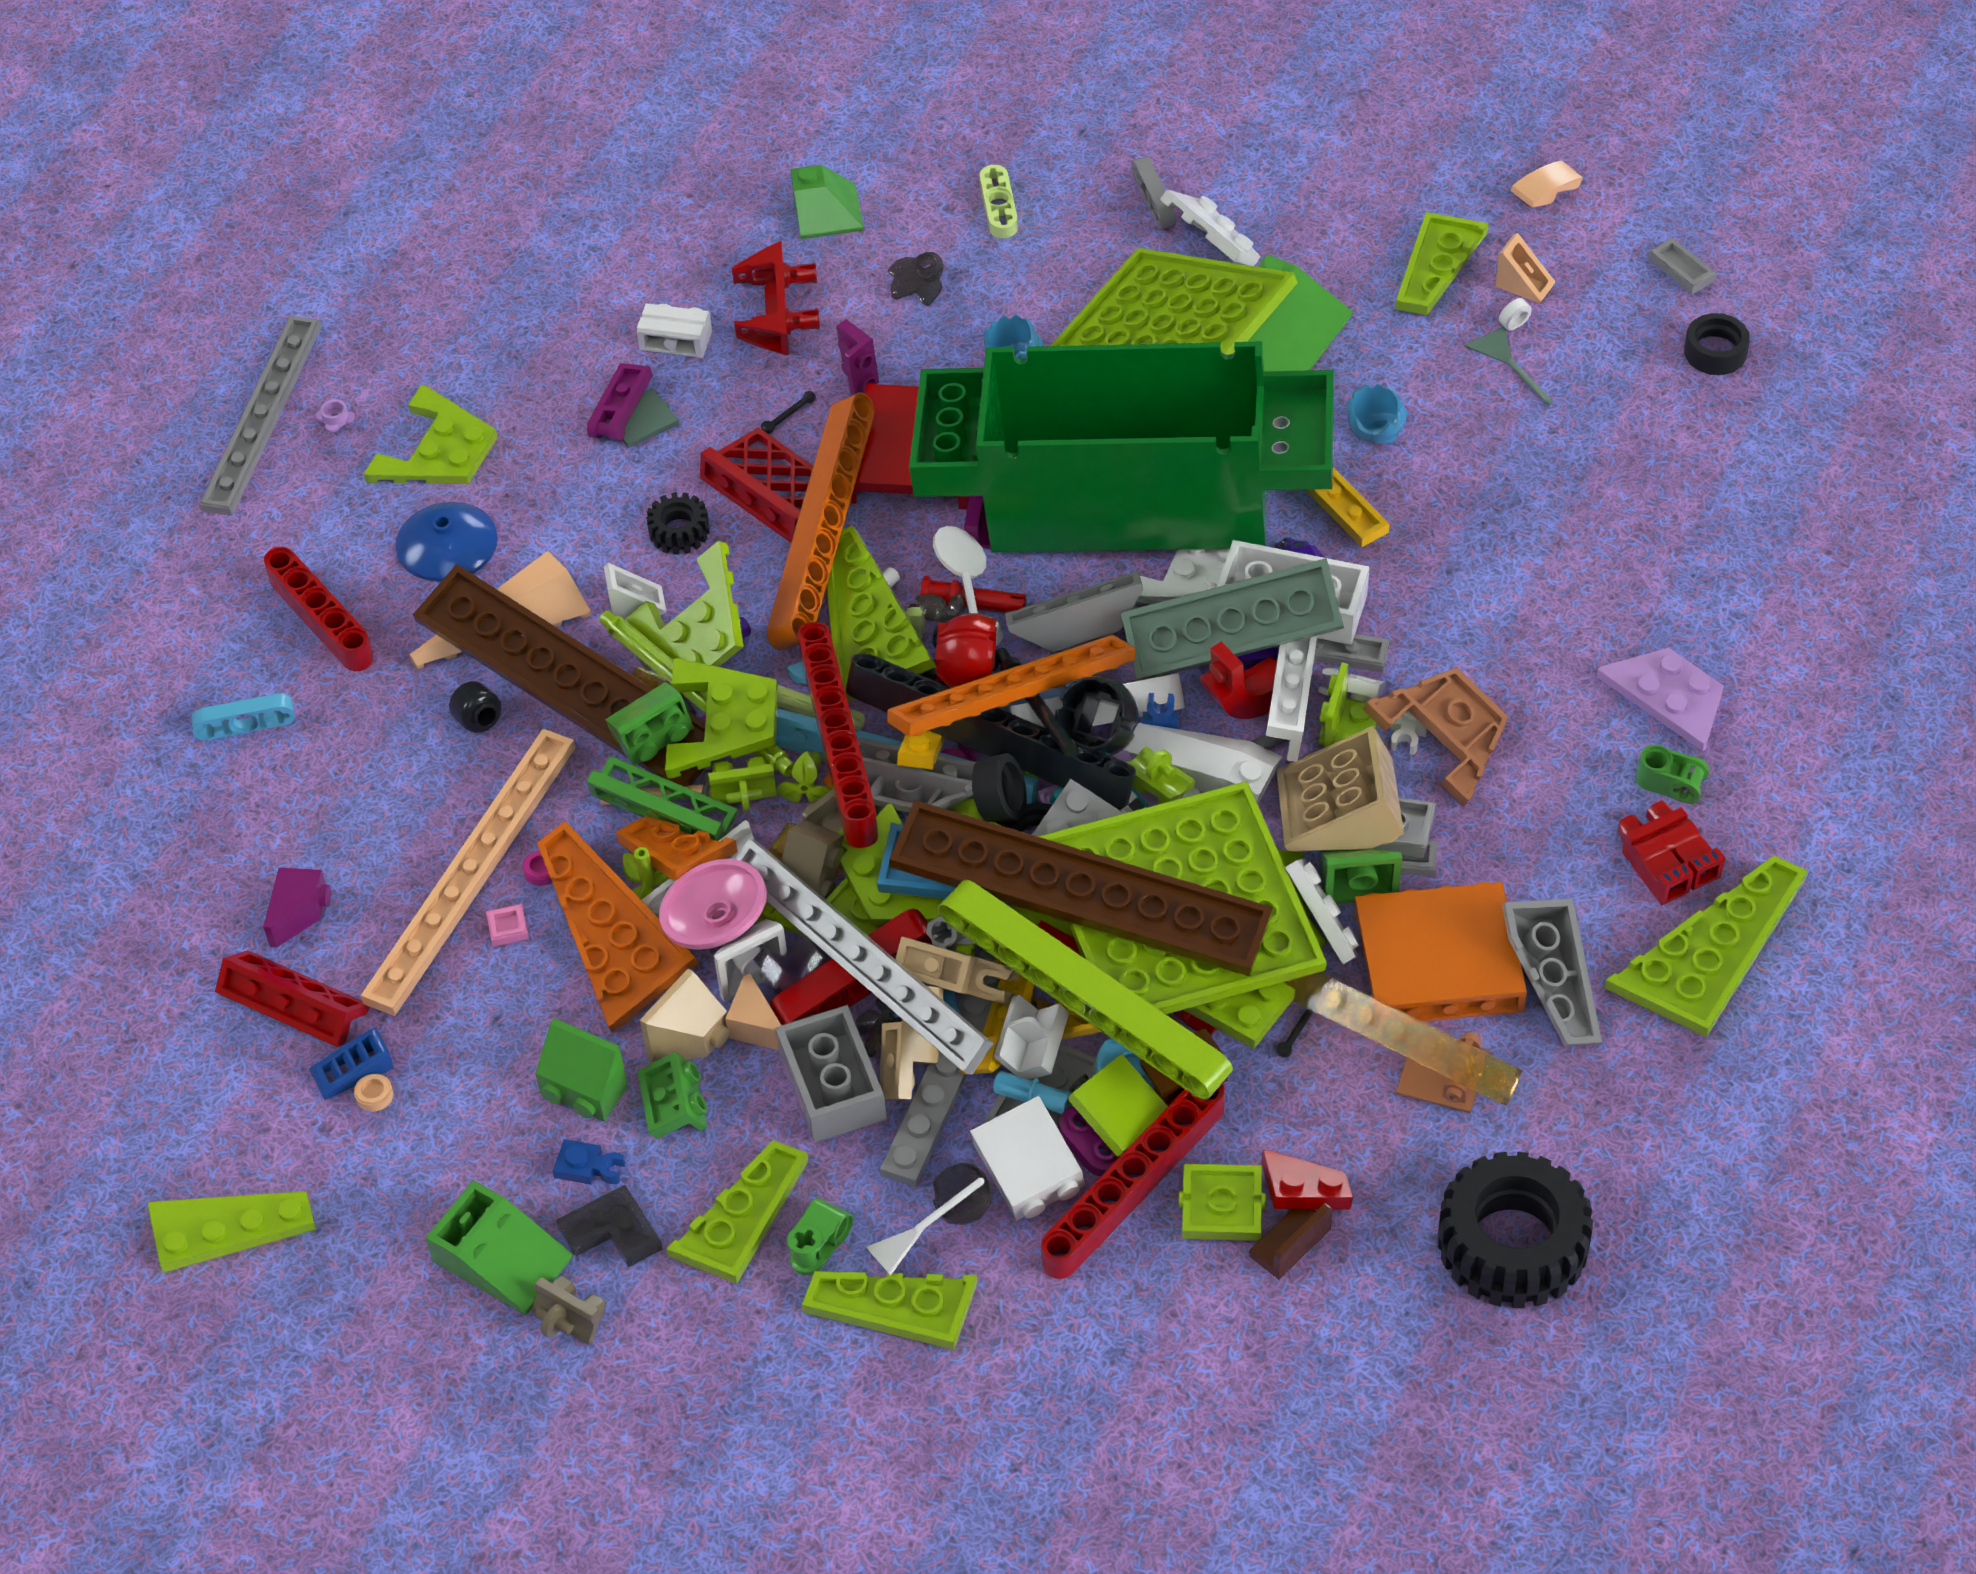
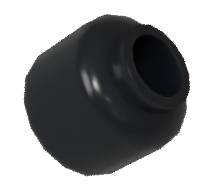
[449,681,502,733]

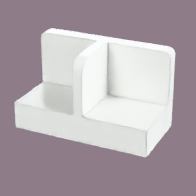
[994,995,1069,1080]

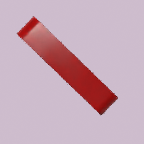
[264,547,373,671]
[769,909,933,1026]

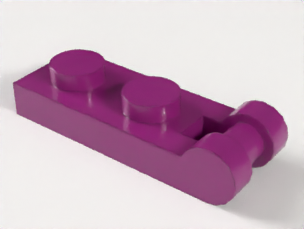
[587,363,653,441]

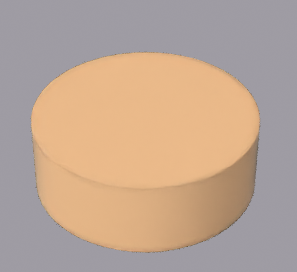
[354,1074,394,1112]

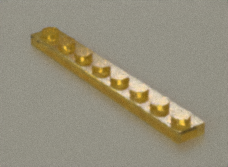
[1283,972,1523,1105]

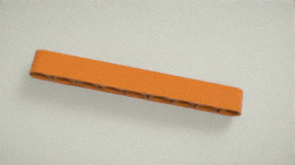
[767,393,875,651]

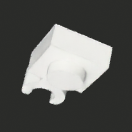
[1391,711,1428,755]

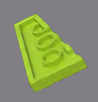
[147,1191,316,1273]
[802,1271,978,1350]

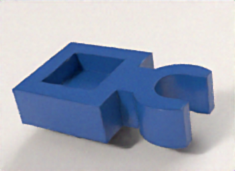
[1142,693,1179,729]
[553,1139,626,1185]

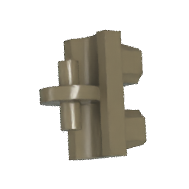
[532,1276,606,1345]

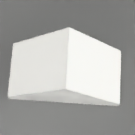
[604,563,666,620]

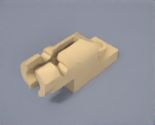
[895,937,1019,1005]
[879,986,944,1101]

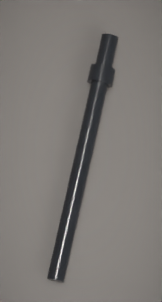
[996,647,1077,757]

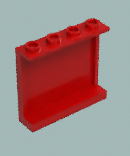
[851,384,970,510]

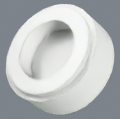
[1499,298,1532,331]

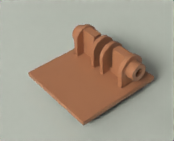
[1396,1031,1490,1113]

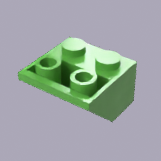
[605,682,694,766]

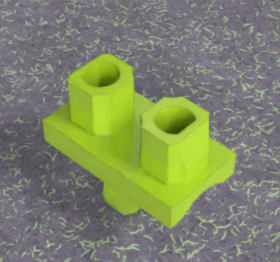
[1127,747,1195,805]
[708,756,777,812]

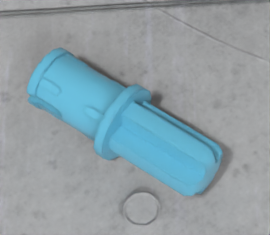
[993,1071,1071,1115]

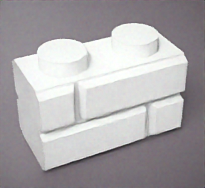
[637,303,712,358]

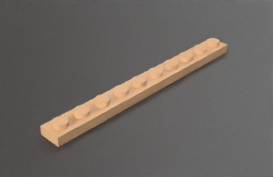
[360,729,576,1016]

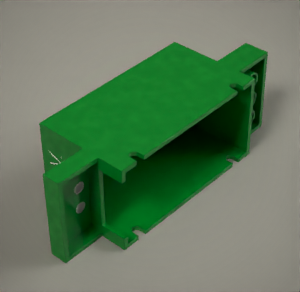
[909,341,1334,552]

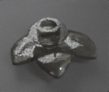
[887,252,944,306]

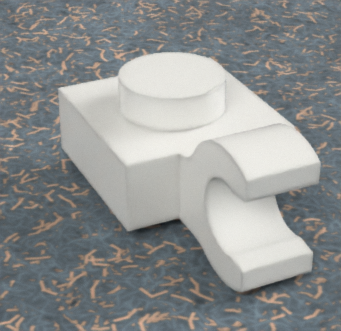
[1318,667,1385,702]

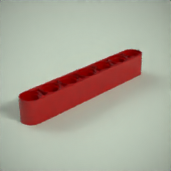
[1041,1083,1225,1279]

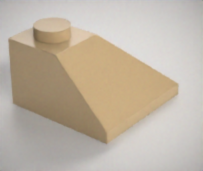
[640,969,730,1063]

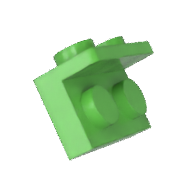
[637,1052,707,1139]

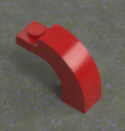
[1200,641,1277,719]

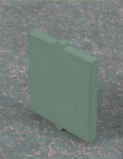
[607,388,679,448]

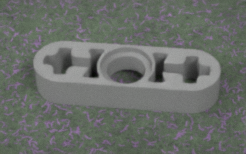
[1131,156,1176,230]

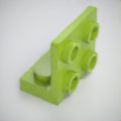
[1319,662,1378,748]

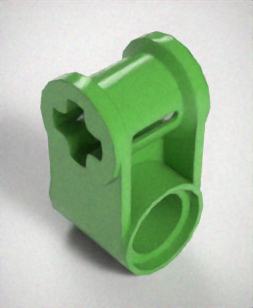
[1635,745,1710,804]
[787,1198,854,1276]

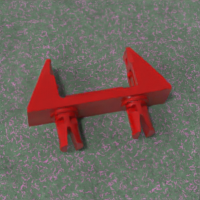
[732,241,820,355]

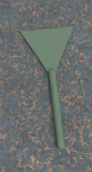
[1464,326,1553,405]

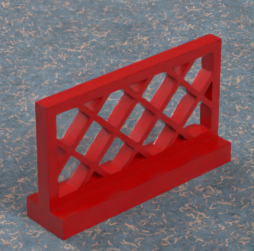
[700,427,813,543]

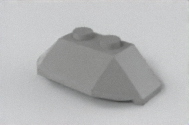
[1005,571,1143,652]
[857,737,975,813]

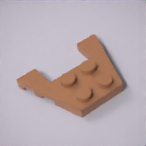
[1363,667,1509,806]

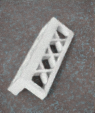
[1266,636,1317,762]

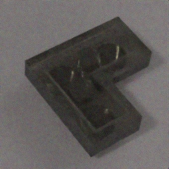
[556,1185,663,1267]

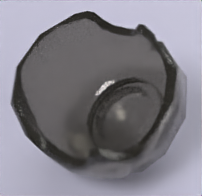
[933,1163,992,1225]

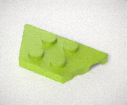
[840,803,944,926]

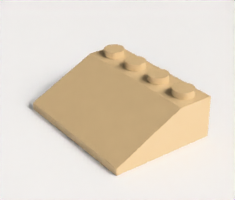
[1276,725,1404,851]

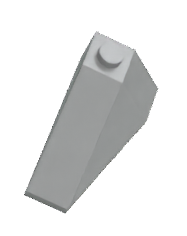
[1502,899,1602,1047]

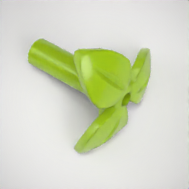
[776,751,832,803]
[622,847,669,900]

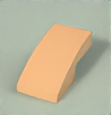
[1510,160,1583,208]

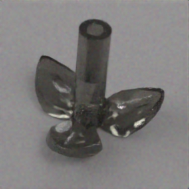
[908,594,965,649]
[855,997,902,1057]

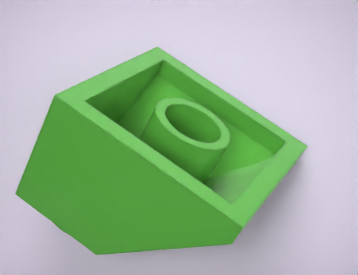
[790,165,864,239]
[1319,848,1402,904]

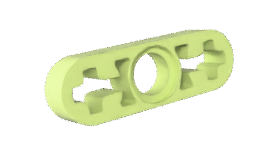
[980,165,1018,238]

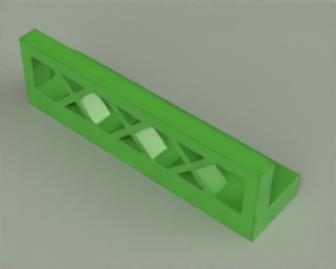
[587,756,739,841]

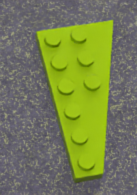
[827,525,936,701]

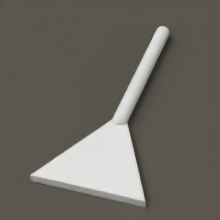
[866,1178,984,1276]

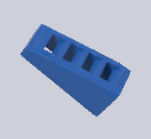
[309,1027,394,1100]

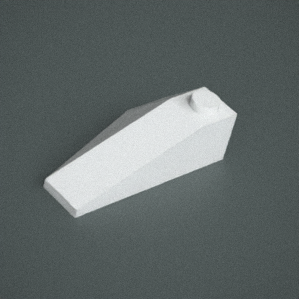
[1124,723,1283,804]

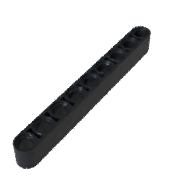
[846,653,1136,809]

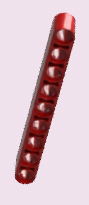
[798,622,878,848]

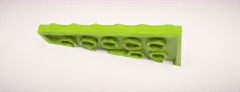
[1604,855,1808,1037]

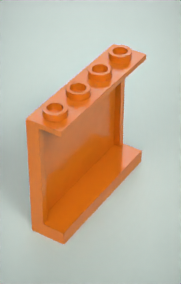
[1354,882,1527,1027]

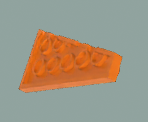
[537,821,699,1033]

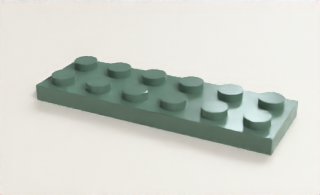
[1121,558,1344,681]

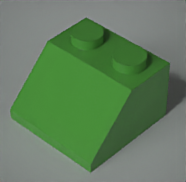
[535,1018,628,1122]

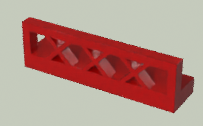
[215,950,369,1047]

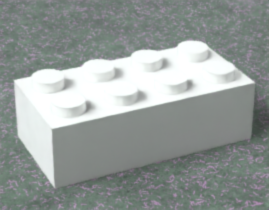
[1217,540,1369,645]

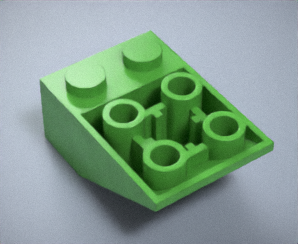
[425,1180,573,1315]

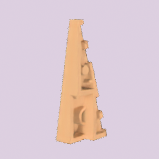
[410,551,591,669]

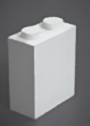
[970,1096,1085,1221]

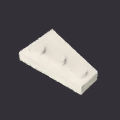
[1285,858,1360,964]

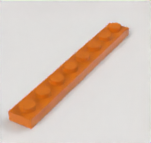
[887,635,1135,737]

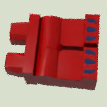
[1617,800,1726,906]

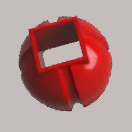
[935,613,997,688]

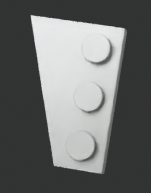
[1160,189,1261,266]

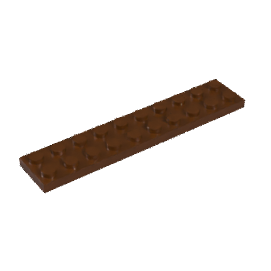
[413,564,705,787]
[889,800,1273,976]

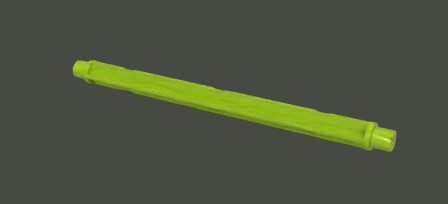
[599,610,795,777]

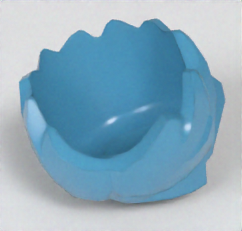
[984,314,1043,359]
[1347,384,1407,443]

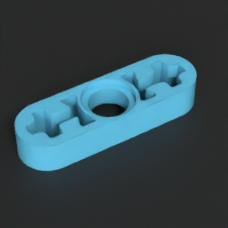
[191,694,295,741]

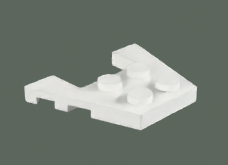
[1128,549,1230,601]

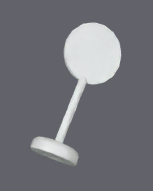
[933,526,1003,646]

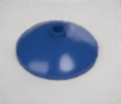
[396,502,498,582]

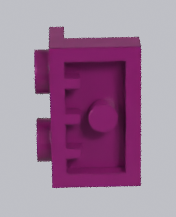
[836,319,879,396]

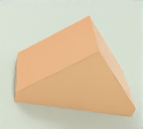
[1495,233,1555,303]
[725,973,781,1050]

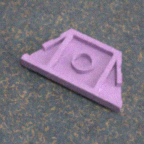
[1597,648,1724,752]

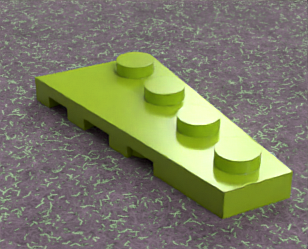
[1395,212,1489,316]
[666,1140,808,1284]

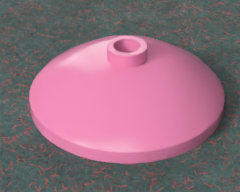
[659,859,767,950]

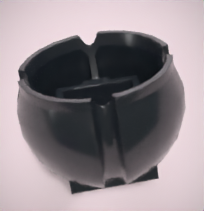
[1055,676,1139,756]

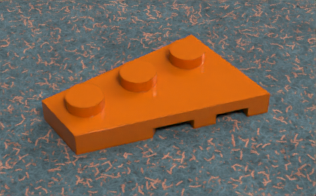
[616,816,738,881]

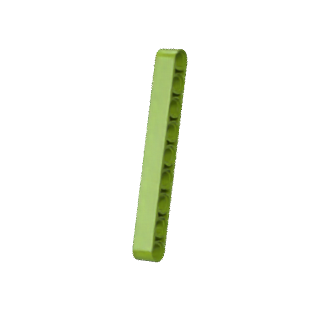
[938,880,1233,1100]

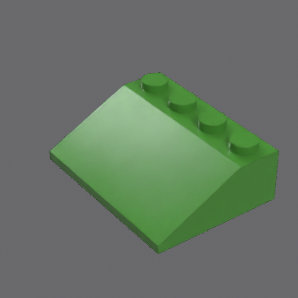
[1248,254,1353,371]

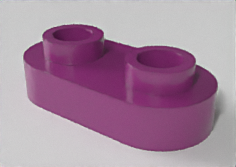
[1057,1107,1122,1176]

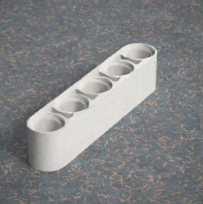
[1010,673,1185,728]

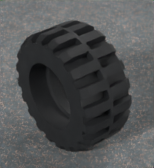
[1438,1151,1593,1308]

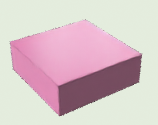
[486,904,529,947]

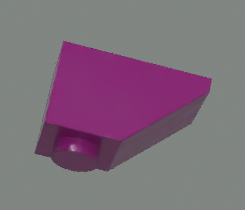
[263,867,331,947]

